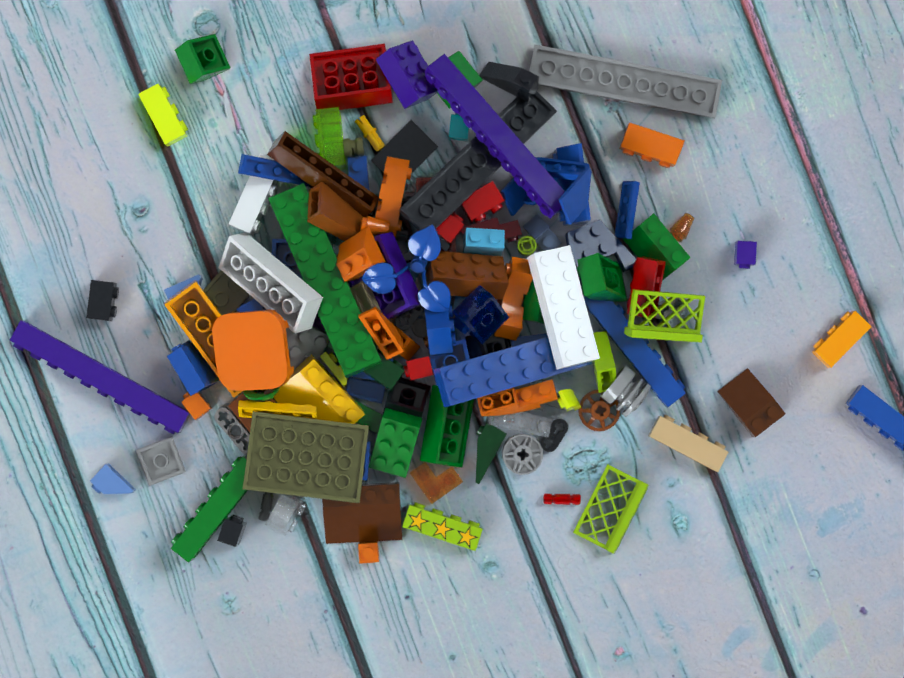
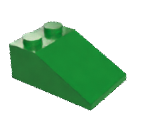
[577,253,628,302]

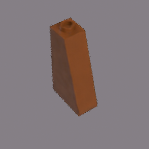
[307,182,363,241]

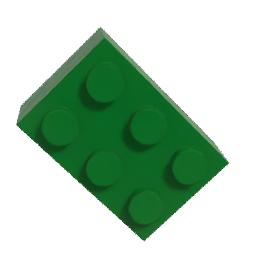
[369,408,423,478]

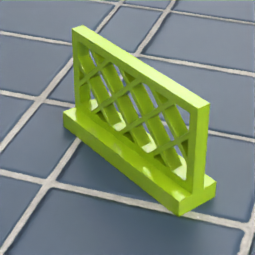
[624,289,705,343]
[573,464,649,554]

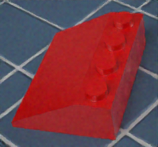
[309,44,393,113]

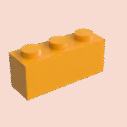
[812,311,872,368]

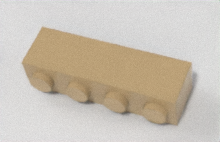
[648,414,728,472]

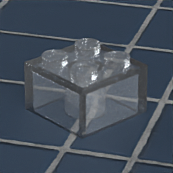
[265,494,307,536]

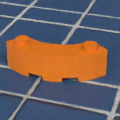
[374,156,412,237]
[492,256,533,341]

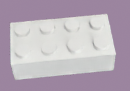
[229,153,278,236]

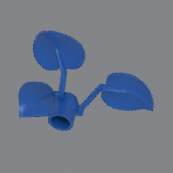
[362,225,451,312]

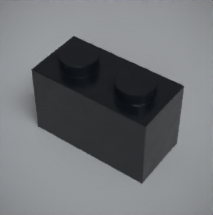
[86,280,119,321]
[217,514,247,547]

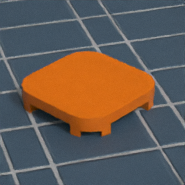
[212,309,294,391]

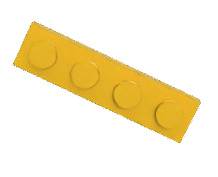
[238,400,317,419]

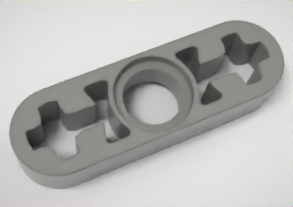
[214,408,250,454]

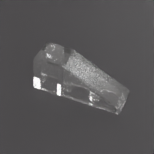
[488,412,552,438]

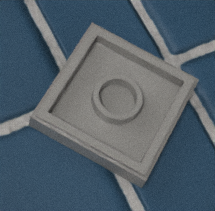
[136,436,186,486]

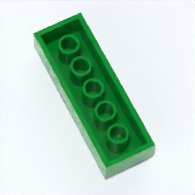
[170,455,248,563]

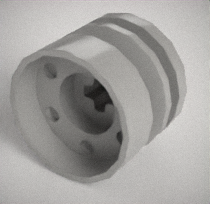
[600,365,651,417]
[502,434,543,475]

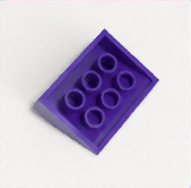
[348,232,420,320]

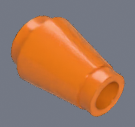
[360,216,389,234]

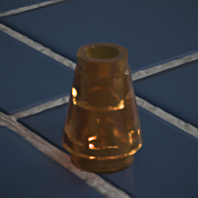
[670,213,695,242]

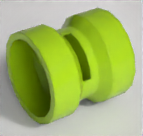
[517,236,537,256]

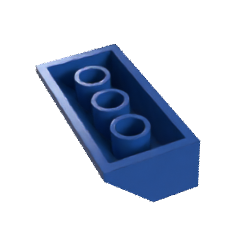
[552,143,591,226]

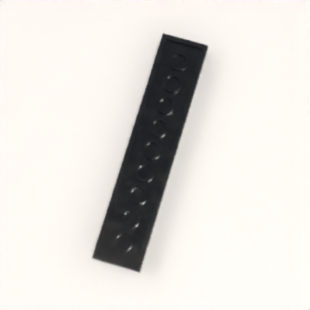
[399,91,557,230]

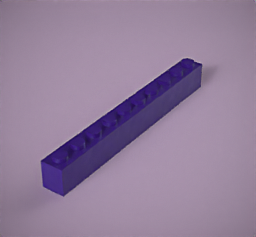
[424,53,565,219]
[10,320,191,434]

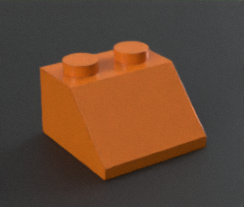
[336,227,385,282]

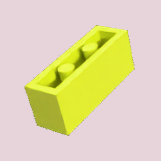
[138,83,188,147]

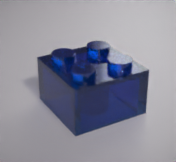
[452,285,509,344]

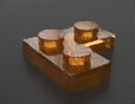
[410,462,463,504]

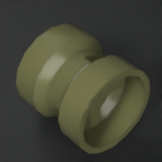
[343,137,364,158]

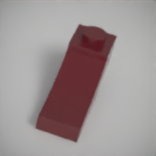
[461,217,522,243]

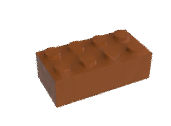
[425,251,509,300]

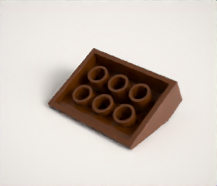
[322,482,403,544]

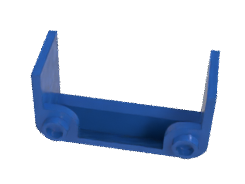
[501,157,592,224]

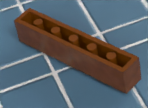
[267,131,379,217]

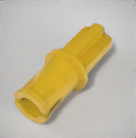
[355,115,385,151]

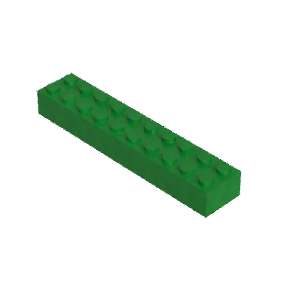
[268,183,382,378]

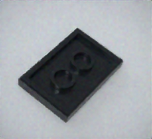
[371,120,438,174]

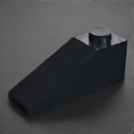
[479,62,539,103]

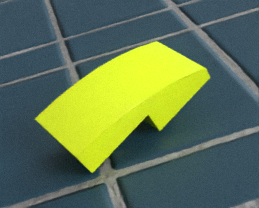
[557,389,582,412]

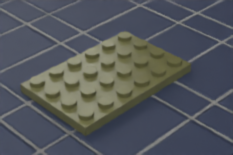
[243,412,369,503]

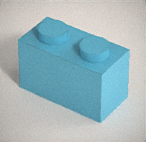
[463,228,505,256]

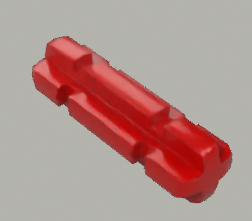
[543,494,581,505]

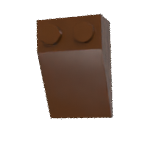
[717,368,786,437]

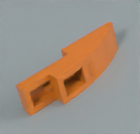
[477,379,558,416]

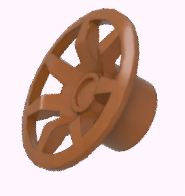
[578,390,620,431]

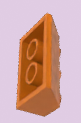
[619,122,685,168]

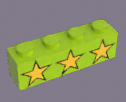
[402,502,483,551]

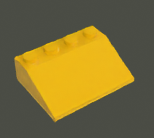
[273,354,365,424]

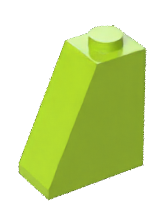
[592,331,617,393]

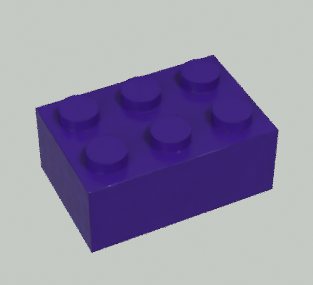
[376,40,438,109]

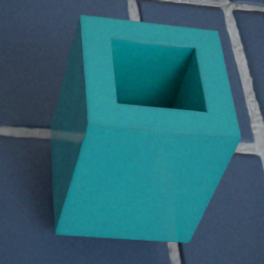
[449,113,469,141]

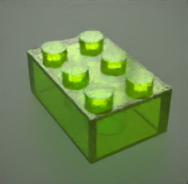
[313,107,346,170]

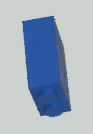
[167,340,220,396]

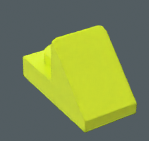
[320,352,348,386]

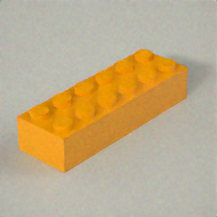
[164,280,242,398]

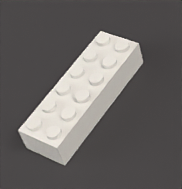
[218,232,323,334]
[527,245,600,370]

